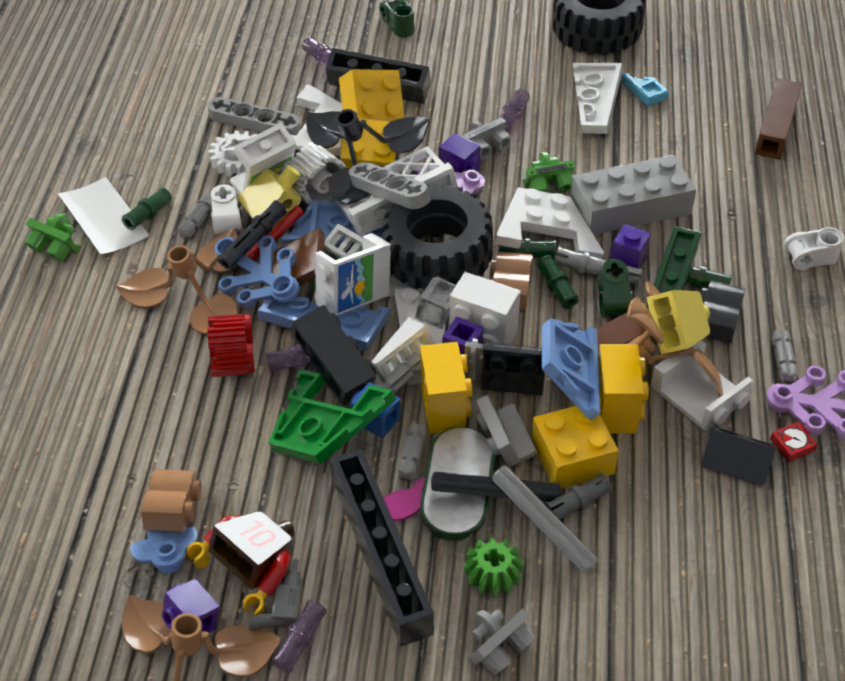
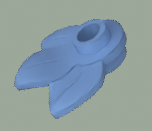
[130,527,198,573]

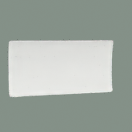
[59,177,149,254]

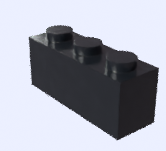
[291,305,376,406]

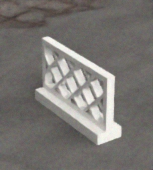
[333,146,458,236]

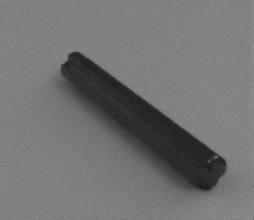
[431,472,561,502]

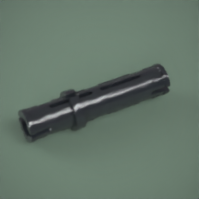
[217,200,287,270]

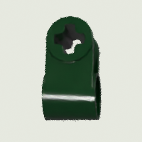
[379,0,415,37]
[597,258,633,318]

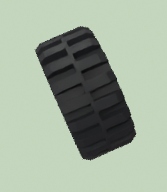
[552,0,646,55]
[382,185,493,293]

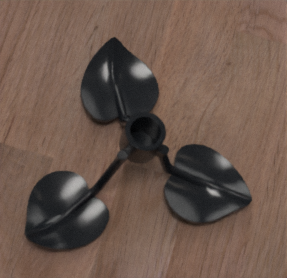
[306,109,430,205]

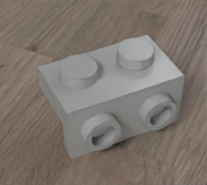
[476,395,537,468]

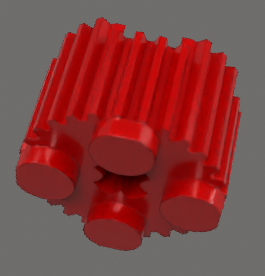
[207,314,255,378]

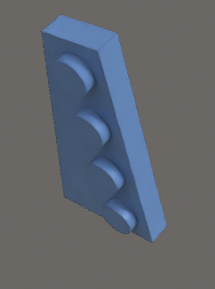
[258,296,390,351]

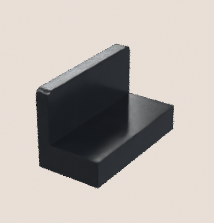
[701,426,777,485]

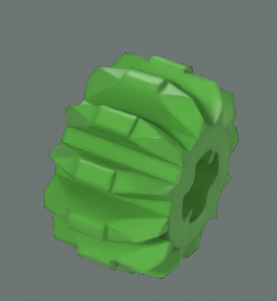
[464,536,524,598]

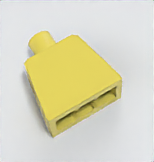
[237,165,301,229]
[646,290,710,354]

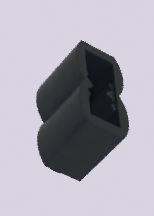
[701,280,746,343]

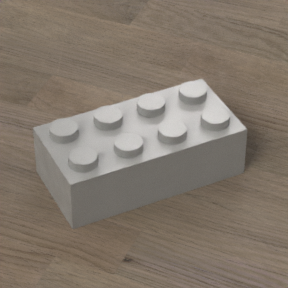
[570,155,696,235]

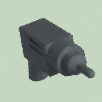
[249,559,303,630]

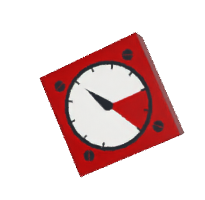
[770,421,818,462]

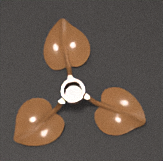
[116,228,238,335]
[626,281,723,398]
[122,595,280,681]

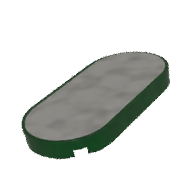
[420,427,495,541]

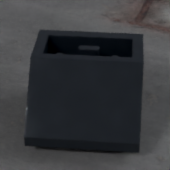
[481,342,545,396]

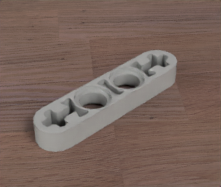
[207,97,301,136]
[349,162,431,209]

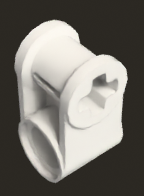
[211,184,243,237]
[783,227,844,270]

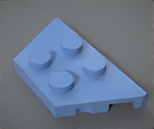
[282,201,383,248]
[542,318,600,421]

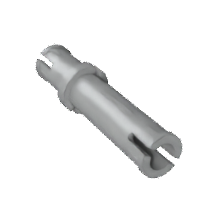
[555,247,643,287]

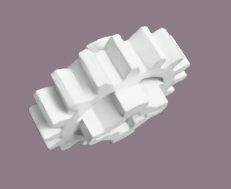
[208,130,257,177]

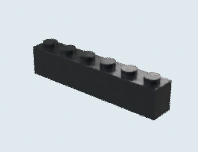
[330,449,434,647]

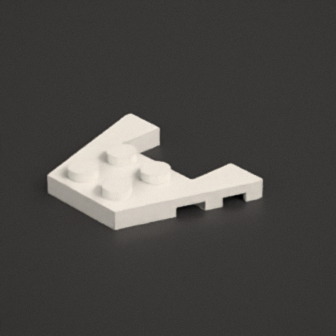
[290,84,343,156]
[494,187,604,259]

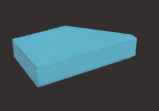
[621,73,669,107]

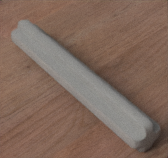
[492,466,598,573]

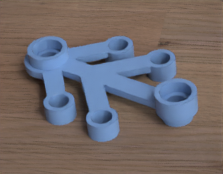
[214,235,300,309]

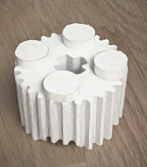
[282,142,346,205]

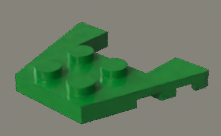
[268,369,396,464]

